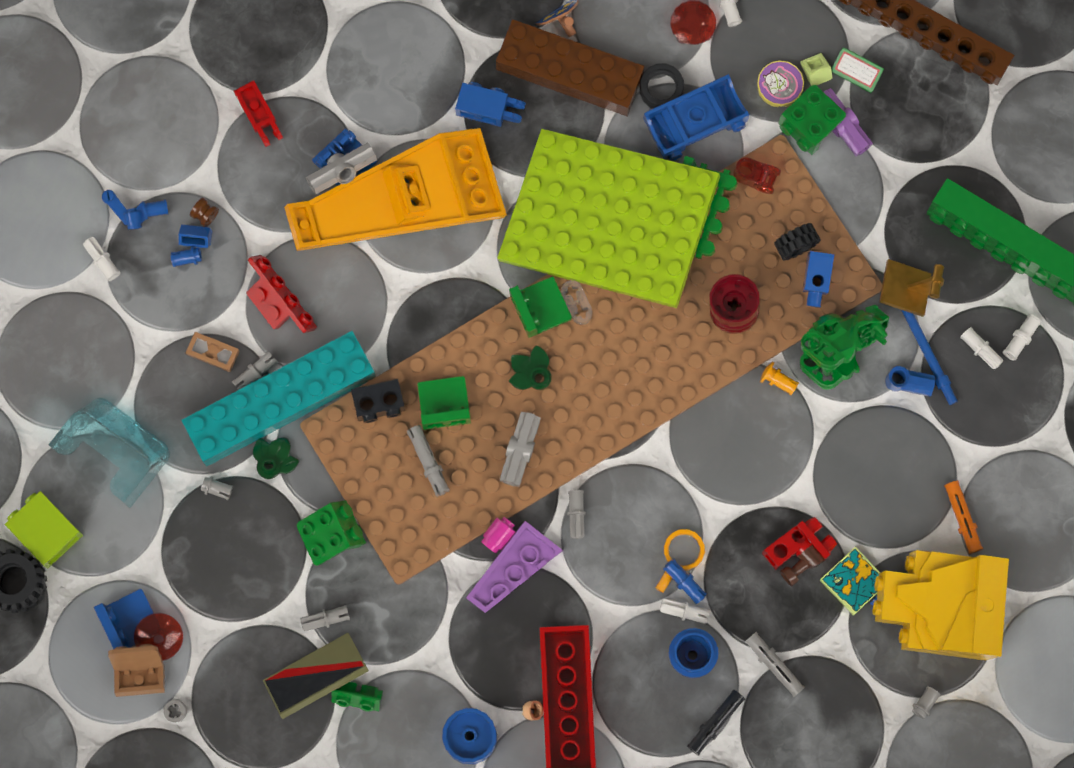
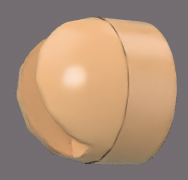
[522,701,543,721]

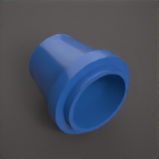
[669,628,718,678]

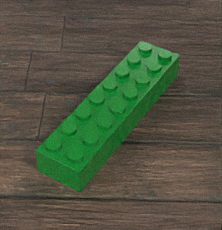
[926,178,1074,306]

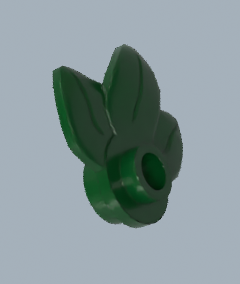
[509,345,552,390]
[253,438,299,479]

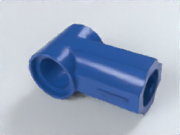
[885,366,935,397]

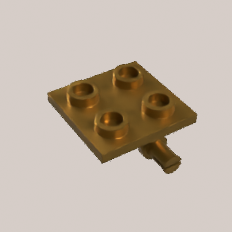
[880,259,944,317]

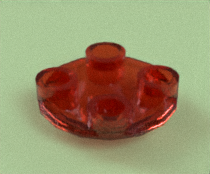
[670,0,716,45]

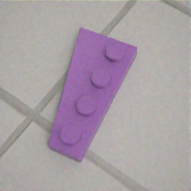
[466,521,563,613]

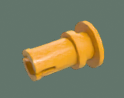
[760,361,799,396]

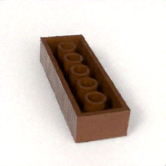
[496,19,644,117]

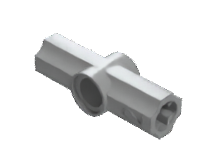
[305,142,377,195]
[500,412,541,487]

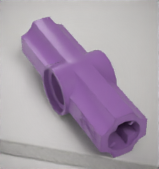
[824,88,873,156]

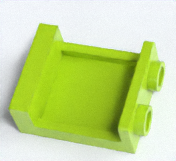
[4,491,83,569]

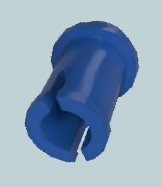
[171,246,202,267]

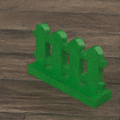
[682,156,738,259]

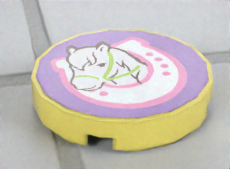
[757,61,804,107]

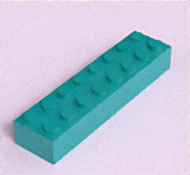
[181,331,376,467]

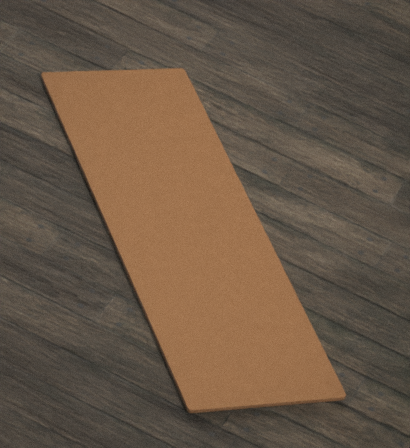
[300,135,883,585]

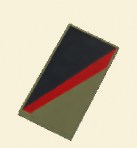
[263,633,369,719]

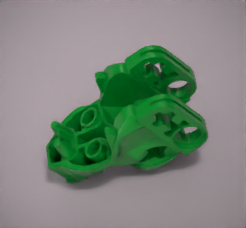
[800,305,889,390]

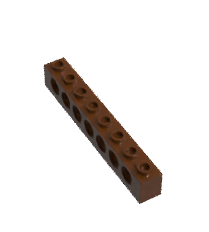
[839,0,1015,86]

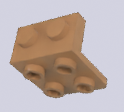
[108,644,165,697]

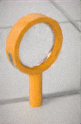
[655,529,705,593]

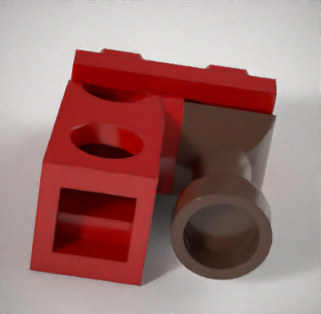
[762,517,837,586]

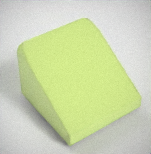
[800,53,833,86]

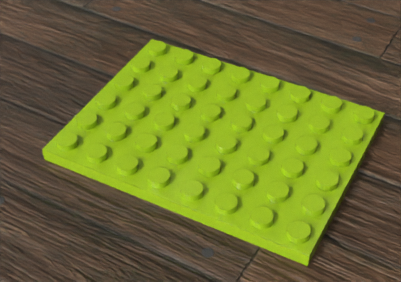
[497,129,720,308]

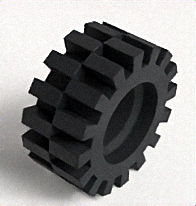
[774,223,821,261]

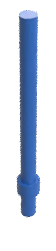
[901,310,958,406]

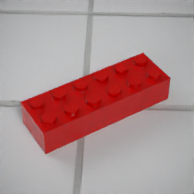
[540,625,596,768]

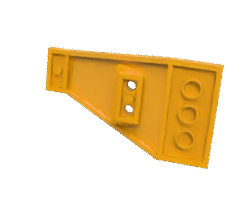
[284,128,507,251]

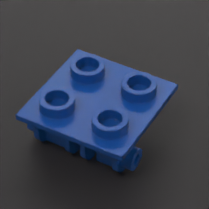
[312,129,378,186]

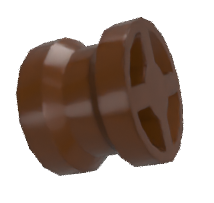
[190,197,219,227]

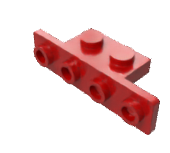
[246,255,317,333]

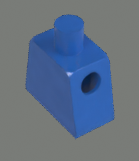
[803,251,834,308]

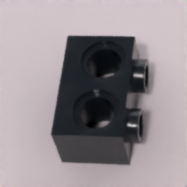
[351,379,405,423]

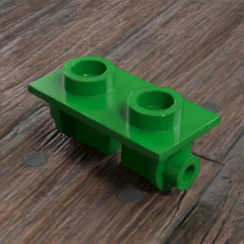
[331,682,383,712]

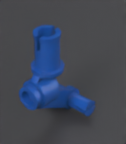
[102,190,168,230]

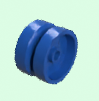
[442,708,497,765]

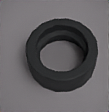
[640,63,684,109]

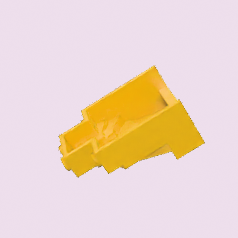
[872,550,1009,661]

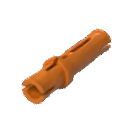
[944,480,983,554]

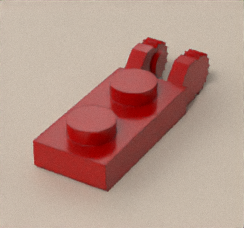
[233,80,283,147]

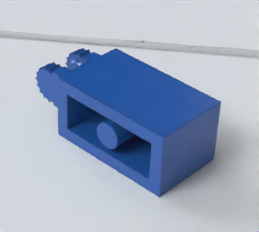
[455,82,526,127]

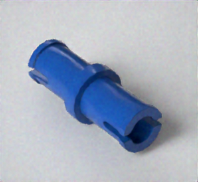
[663,558,707,604]

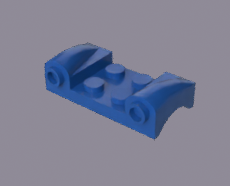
[643,74,749,161]

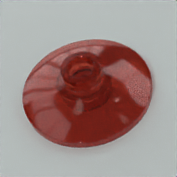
[134,613,183,661]

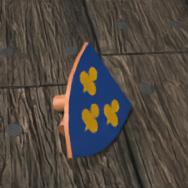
[535,0,579,37]

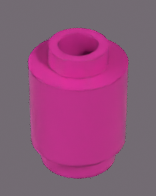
[481,517,516,553]

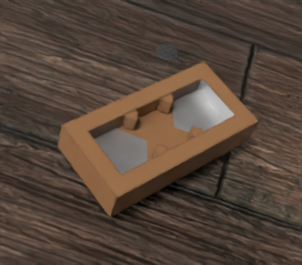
[186,332,240,372]

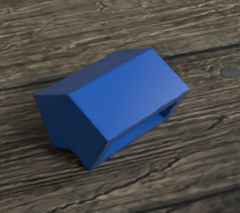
[178,224,212,248]

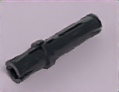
[687,689,745,756]

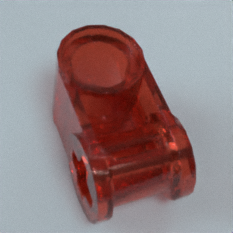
[733,157,781,194]

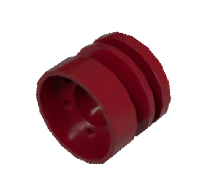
[710,274,760,334]

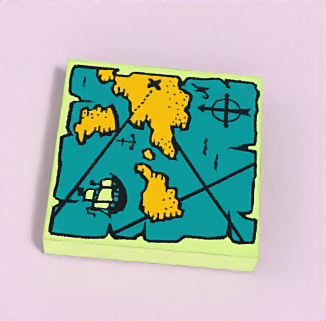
[820,547,880,616]

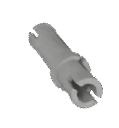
[406,425,450,497]
[745,632,805,697]

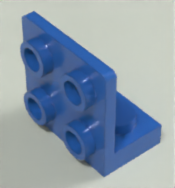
[94,589,162,649]

